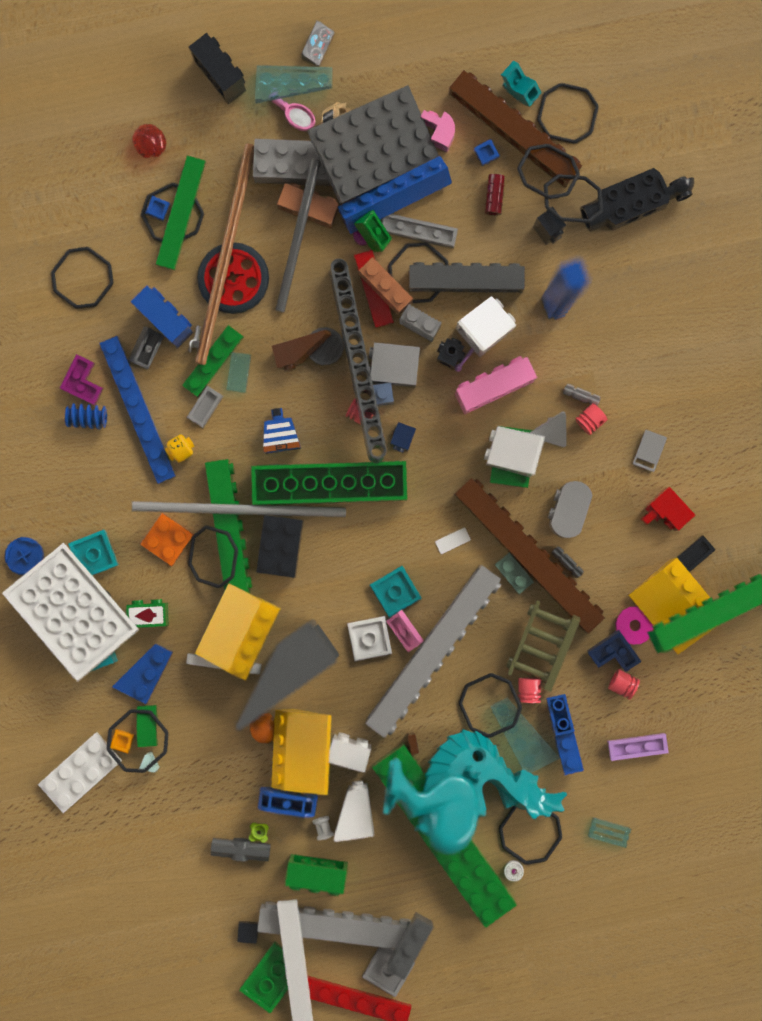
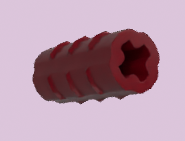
[485,174,505,216]

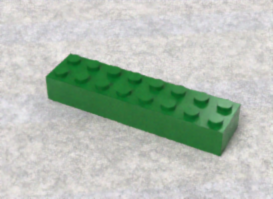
[251,461,408,505]

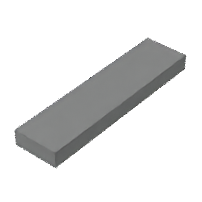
[382,214,458,248]

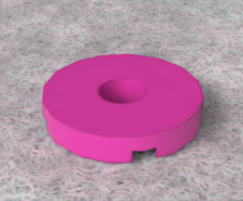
[615,606,653,645]

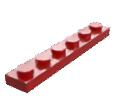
[307,976,412,1021]

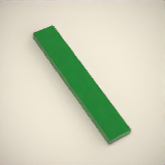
[156,155,206,271]

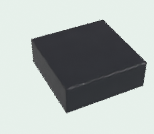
[237,921,258,944]

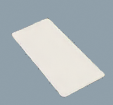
[435,527,471,554]

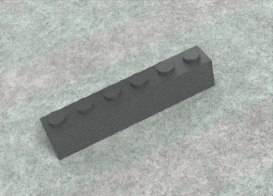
[409,262,525,293]

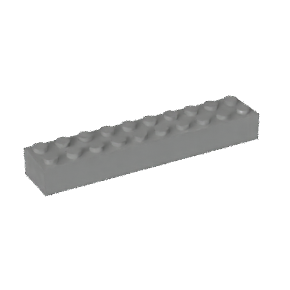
[366,565,501,738]

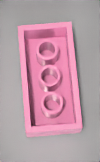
[455,356,537,415]

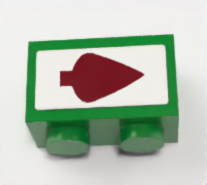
[126,599,169,628]

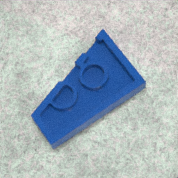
[112,644,173,704]

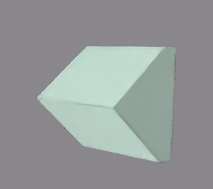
[139,751,160,772]

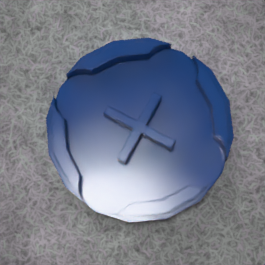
[5,537,44,575]

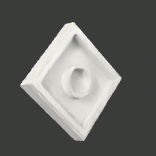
[347,616,392,661]

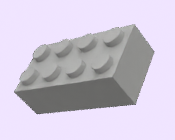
[253,139,331,186]

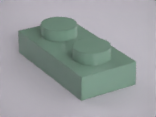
[494,553,534,594]

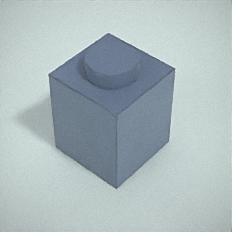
[373,382,394,406]

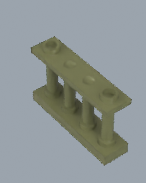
[506,600,580,692]

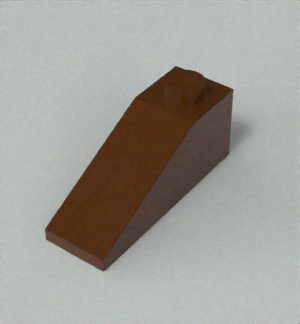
[272,330,332,372]

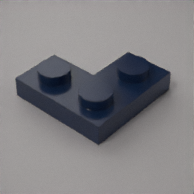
[587,630,642,672]

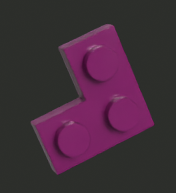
[60,354,104,405]

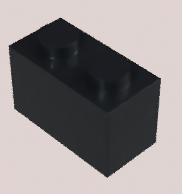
[533,206,566,245]

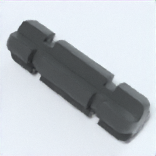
[551,546,584,578]

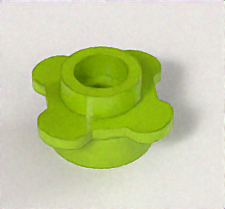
[249,822,269,843]

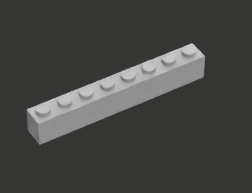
[257,902,411,949]

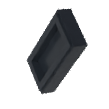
[676,535,716,572]

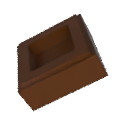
[407,732,419,755]

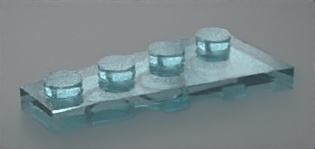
[255,65,333,103]
[490,697,560,773]

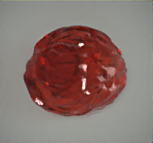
[132,124,166,158]

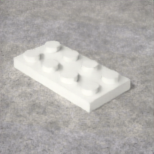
[38,732,122,813]

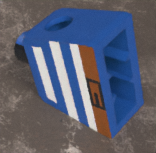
[263,408,301,454]

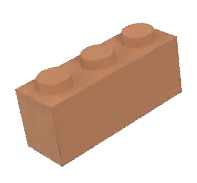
[277,183,339,229]
[359,257,413,316]

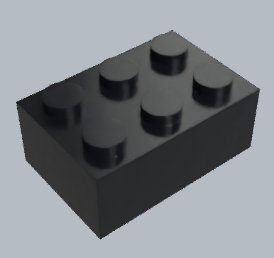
[188,33,246,104]
[256,515,304,578]

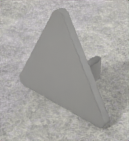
[530,411,566,447]

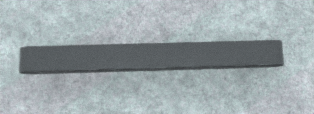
[330,259,386,463]

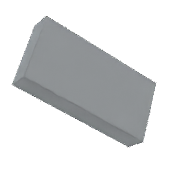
[187,386,224,428]

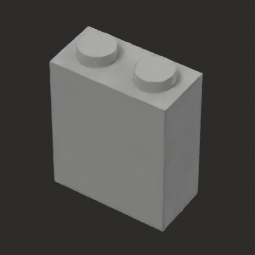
[369,342,420,388]

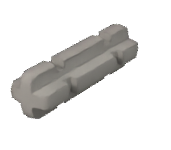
[563,384,601,405]

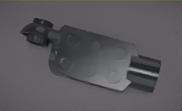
[580,168,694,232]

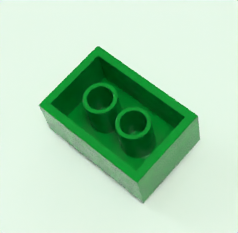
[285,854,348,896]

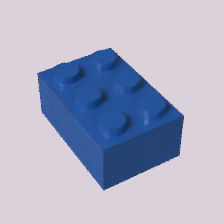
[130,285,193,348]

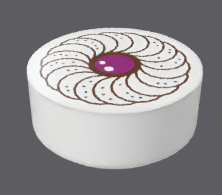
[504,860,524,881]

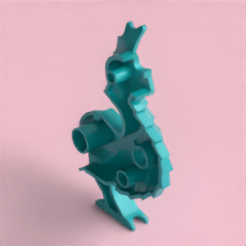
[383,729,567,854]

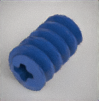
[65,403,107,430]

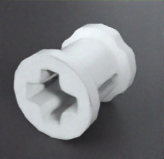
[312,816,334,840]

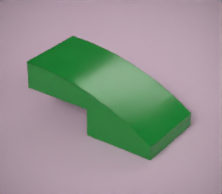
[137,705,158,747]

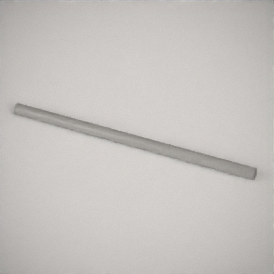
[132,502,346,517]

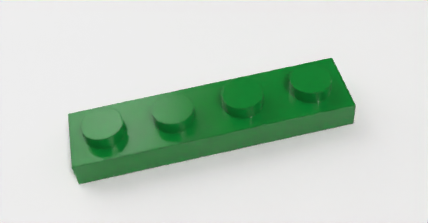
[182,325,244,397]

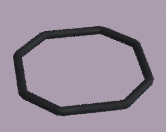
[537,83,599,144]
[517,144,580,199]
[544,174,603,223]
[141,183,204,242]
[388,242,449,304]
[51,247,113,309]
[188,526,238,588]
[459,673,522,738]
[106,709,169,773]
[499,806,562,865]

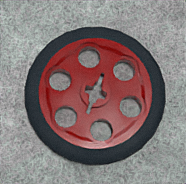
[197,242,269,314]

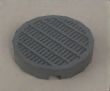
[309,327,344,366]

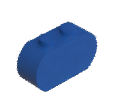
[257,787,318,817]

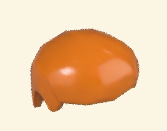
[250,713,274,744]

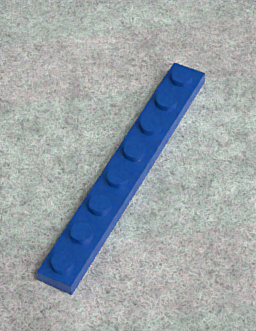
[99,336,176,484]

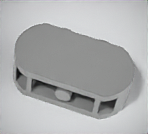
[548,481,592,538]

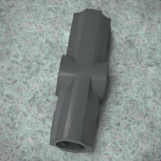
[211,838,271,862]

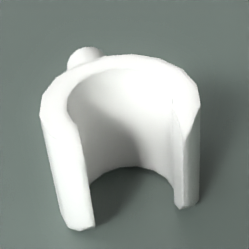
[189,326,201,352]

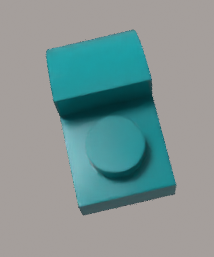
[501,61,542,107]

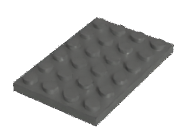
[307,85,439,203]

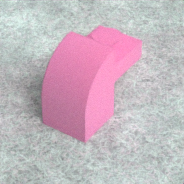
[421,110,455,152]

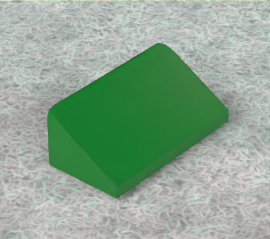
[354,210,392,252]

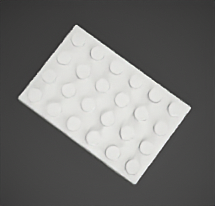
[2,543,139,682]

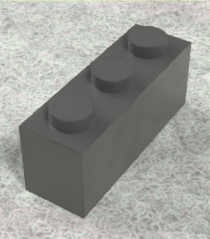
[387,912,433,980]

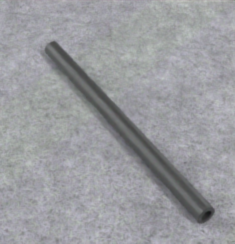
[275,159,321,312]

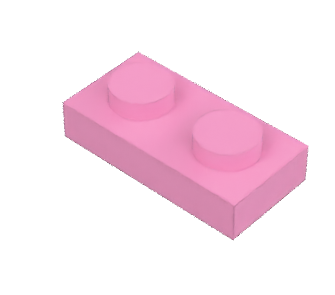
[386,610,424,652]

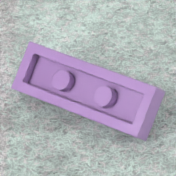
[607,733,669,761]

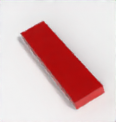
[354,250,394,329]

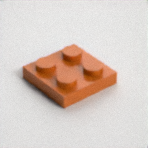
[140,513,194,566]

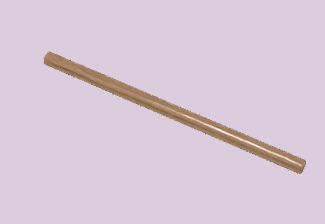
[195,143,254,365]

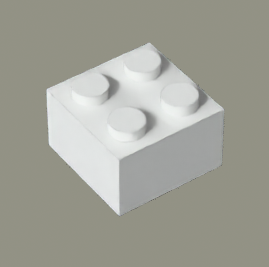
[329,732,371,772]

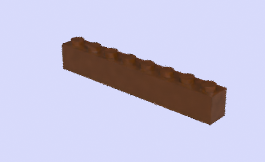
[449,70,582,188]

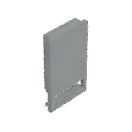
[632,430,667,472]

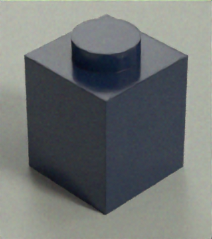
[390,422,416,453]

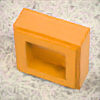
[110,729,135,754]

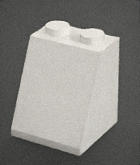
[456,296,516,357]
[484,426,545,477]
[334,781,374,842]

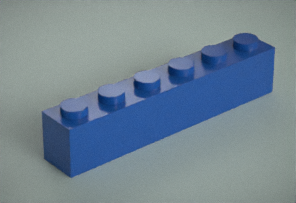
[338,156,452,234]

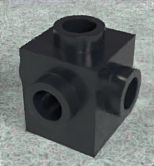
[436,338,466,370]

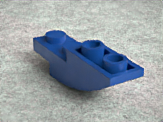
[546,694,584,776]

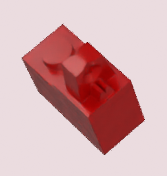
[641,487,696,531]

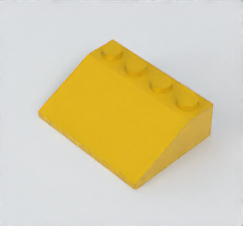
[628,558,714,655]
[195,583,281,680]
[271,709,331,795]

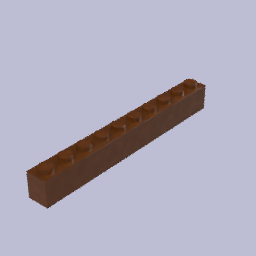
[454,478,605,634]

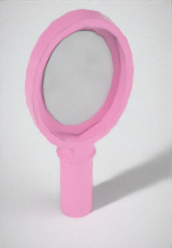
[269,93,315,131]

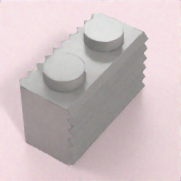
[399,304,441,342]

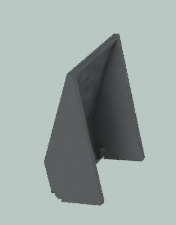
[236,619,339,731]

